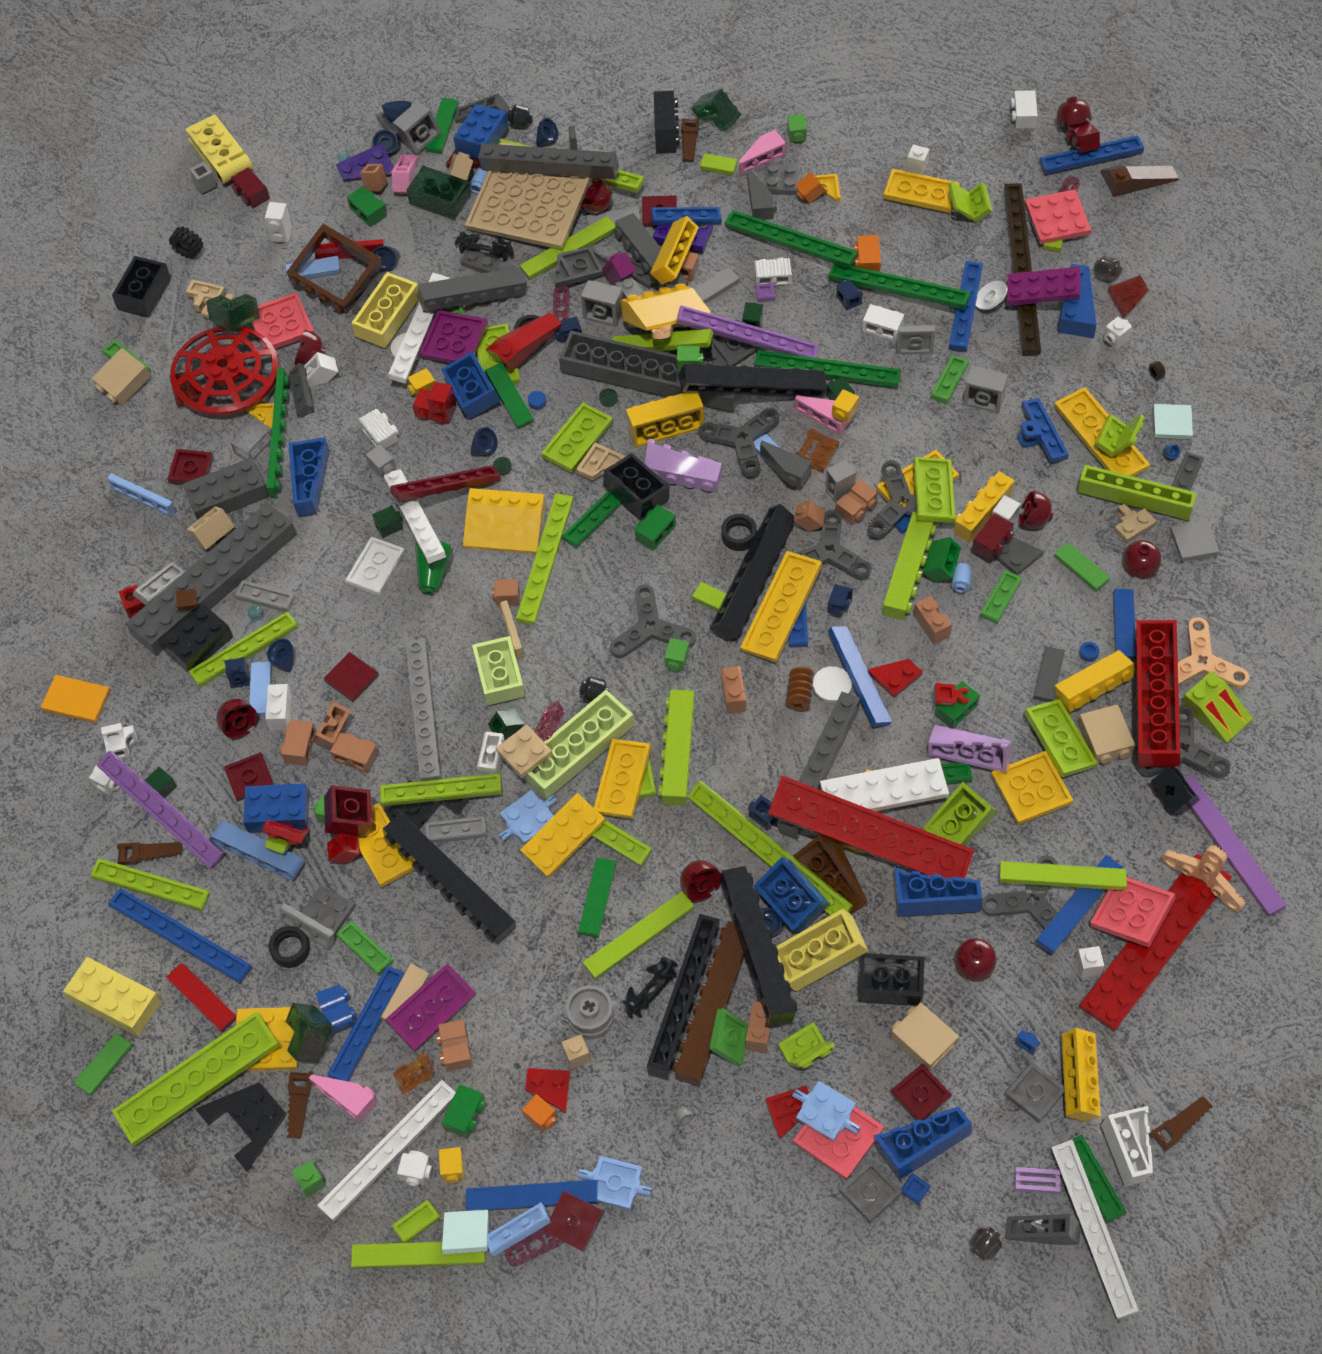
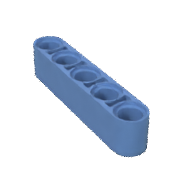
[210,821,305,880]

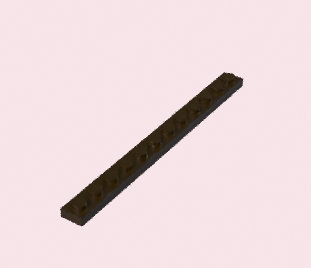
[1004,183,1041,355]

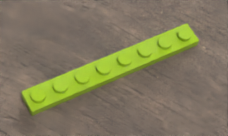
[516,493,574,625]

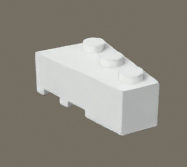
[1101,1106,1153,1186]

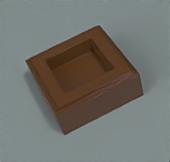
[176,589,197,611]

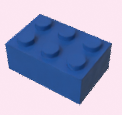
[453,104,508,159]
[441,351,501,419]
[243,783,310,833]
[754,857,830,932]

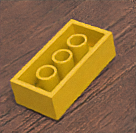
[626,393,704,448]

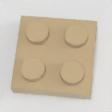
[496,725,553,778]

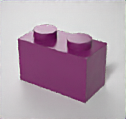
[601,252,636,286]

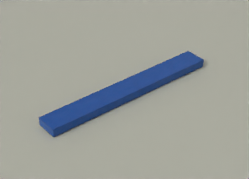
[108,888,253,984]

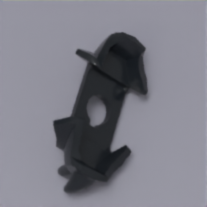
[455,232,514,262]
[622,957,678,1018]

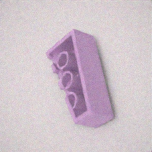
[645,439,722,492]
[928,725,1013,773]

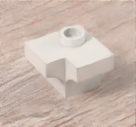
[101,723,138,759]

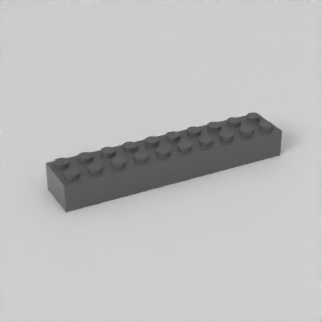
[559,331,740,412]
[126,502,297,656]

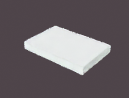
[345,536,405,596]

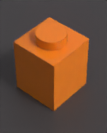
[795,172,826,203]
[522,1094,557,1133]

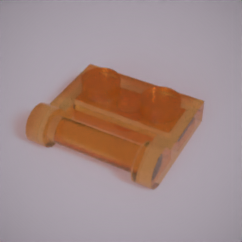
[795,429,839,473]
[393,1053,434,1095]

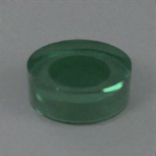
[599,389,618,407]
[493,457,512,476]

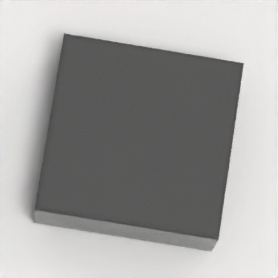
[568,125,578,150]

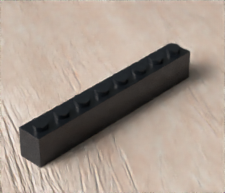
[679,363,827,399]
[710,504,794,641]
[383,813,516,945]
[720,866,797,1026]
[647,914,720,1080]

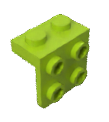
[948,182,993,223]
[1094,414,1144,457]
[776,1022,835,1069]

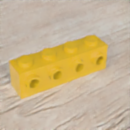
[650,216,699,285]
[954,471,1015,543]
[1055,650,1134,713]
[1061,1028,1101,1122]

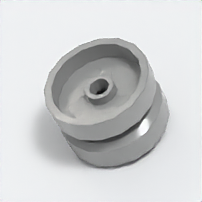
[566,985,614,1040]

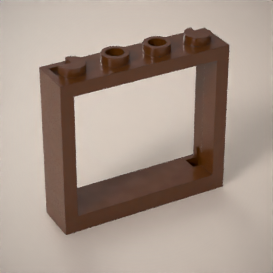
[286,223,383,314]

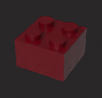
[324,785,372,837]

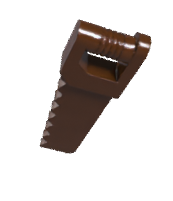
[681,118,700,161]
[117,842,182,865]
[287,1071,313,1139]
[1149,1097,1213,1152]

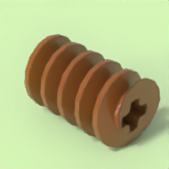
[786,667,814,712]

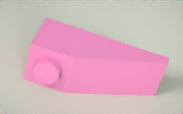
[739,130,786,175]
[392,155,418,194]
[795,395,852,435]
[309,1075,377,1123]

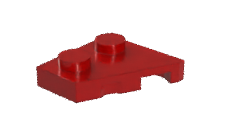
[868,659,923,698]
[262,820,310,845]
[525,1068,571,1113]
[765,1086,809,1139]

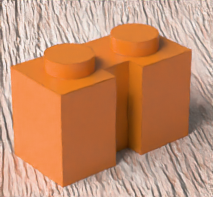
[853,235,881,272]

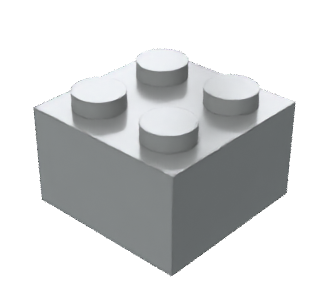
[393,101,442,154]
[581,280,623,327]
[963,366,1008,414]

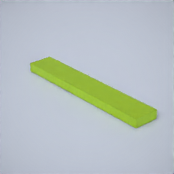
[520,216,615,280]
[612,329,713,351]
[188,611,299,688]
[380,773,502,806]
[90,858,211,912]
[1000,861,1127,891]
[583,891,695,980]
[351,1242,486,1269]

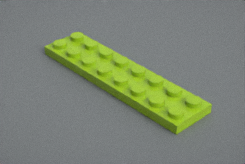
[112,1011,280,1146]

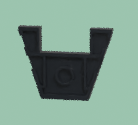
[384,781,469,829]
[195,1082,286,1172]

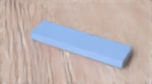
[108,473,176,517]

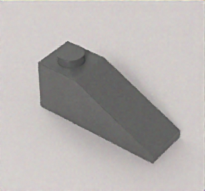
[454,93,509,123]
[747,169,777,220]
[760,440,812,489]
[1006,1214,1080,1245]

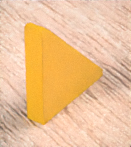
[815,174,841,202]
[245,403,274,433]

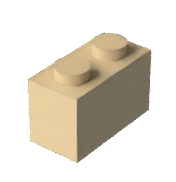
[447,152,473,180]
[187,506,235,549]

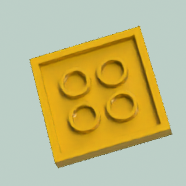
[991,751,1074,825]
[236,1007,301,1072]

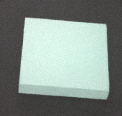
[1153,404,1193,439]
[442,1210,489,1254]

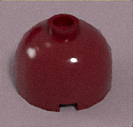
[1057,96,1092,126]
[580,178,612,214]
[294,330,325,365]
[1018,490,1054,529]
[1122,540,1161,579]
[216,699,258,739]
[680,860,721,902]
[954,938,997,982]

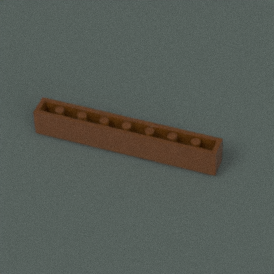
[672,921,745,1087]

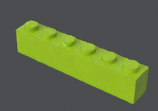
[1078,465,1197,521]
[882,512,937,620]
[658,690,695,806]

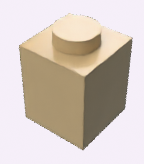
[562,1034,591,1070]

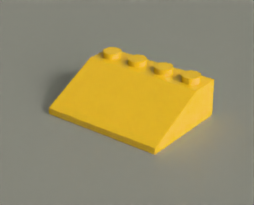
[621,284,711,331]
[463,488,546,554]

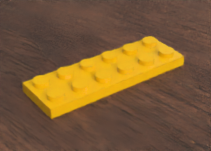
[1054,387,1150,477]
[740,551,823,663]

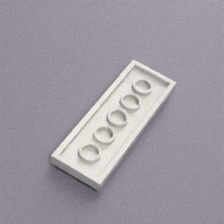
[820,758,949,811]

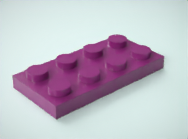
[1007,266,1081,306]
[385,963,476,1051]

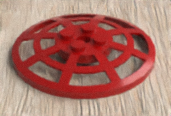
[170,326,279,416]

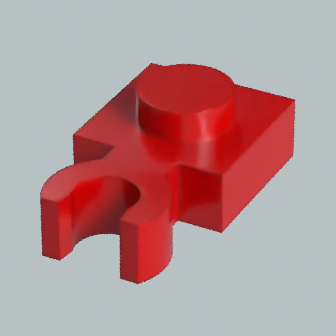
[934,683,970,706]

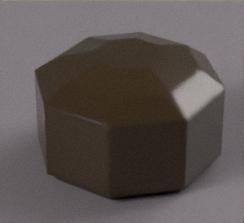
[1149,361,1166,380]

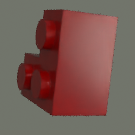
[413,382,456,424]

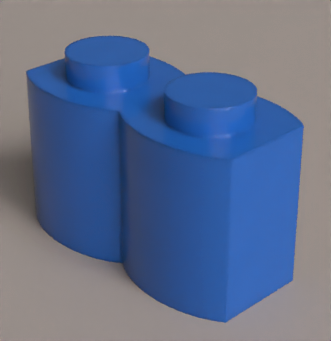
[316,984,357,1035]

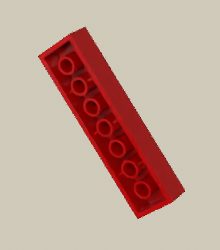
[1136,620,1180,767]

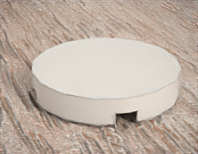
[813,666,852,704]

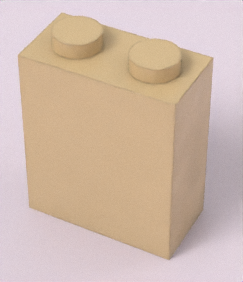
[91,348,152,406]
[1078,704,1135,764]
[891,1003,959,1071]

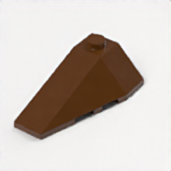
[1100,166,1179,197]
[793,835,868,914]

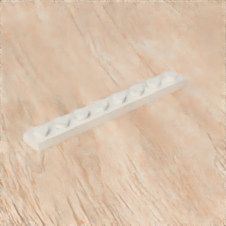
[388,273,450,384]
[383,469,446,564]
[317,1080,456,1222]
[1052,1140,1139,1320]

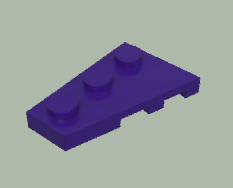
[336,143,394,181]
[653,225,713,252]

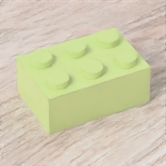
[472,636,525,706]

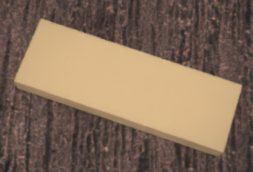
[500,600,524,659]
[380,963,429,1021]

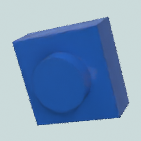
[1015,1030,1040,1056]

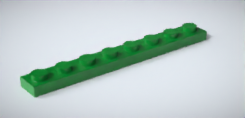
[724,210,858,269]
[828,263,971,310]
[754,350,901,388]
[267,368,290,498]

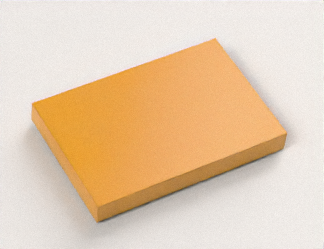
[40,675,111,723]

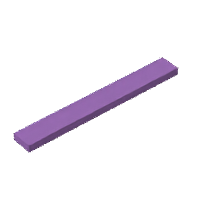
[676,305,818,358]
[97,751,225,869]
[1185,775,1287,917]

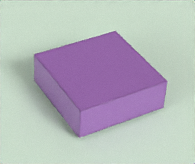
[755,283,775,303]

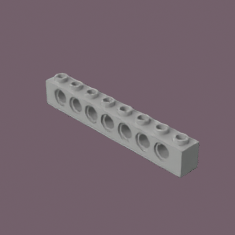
[405,639,442,781]

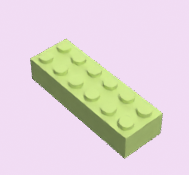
[523,690,634,799]

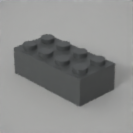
[182,457,269,520]

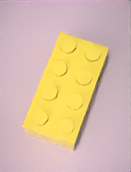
[351,272,419,348]
[777,909,868,992]
[63,957,161,1037]

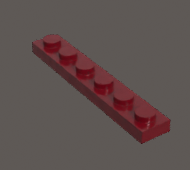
[390,465,500,502]

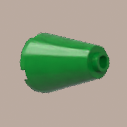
[415,541,453,595]

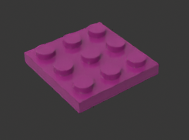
[419,310,488,363]

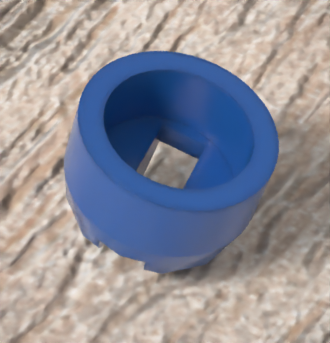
[1163,444,1180,459]

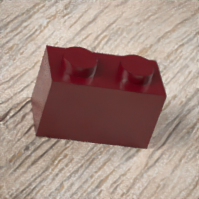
[1066,121,1100,153]
[231,167,270,209]
[972,513,1014,561]

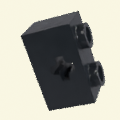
[1151,766,1200,815]

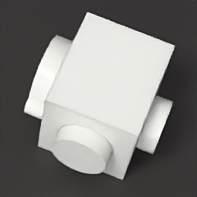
[1103,316,1132,350]
[89,765,120,795]
[397,1151,433,1187]

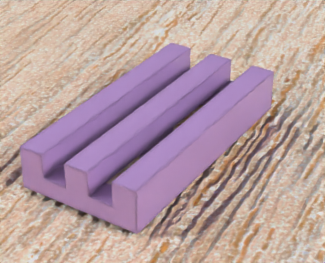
[1015,1167,1060,1194]

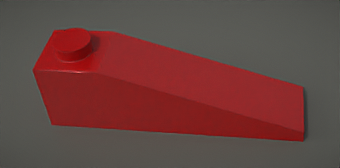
[486,312,562,373]

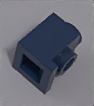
[836,279,863,311]
[554,316,582,343]
[827,584,853,617]
[225,657,250,689]
[748,795,778,831]

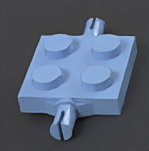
[498,790,558,845]
[792,1081,860,1142]
[578,1156,652,1211]

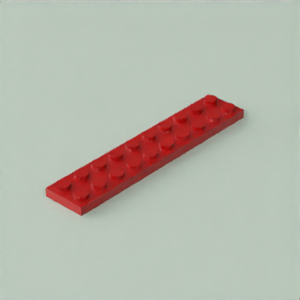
[767,775,974,879]
[1079,853,1232,1032]

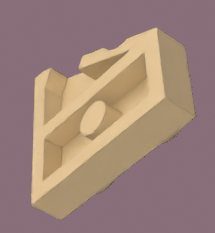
[576,443,626,481]

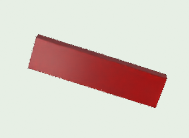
[314,239,384,259]
[166,963,237,1033]

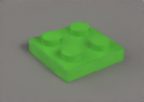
[709,1008,749,1066]

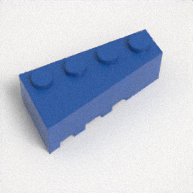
[1058,264,1096,339]
[288,437,329,516]
[894,868,982,917]
[873,1106,972,1180]

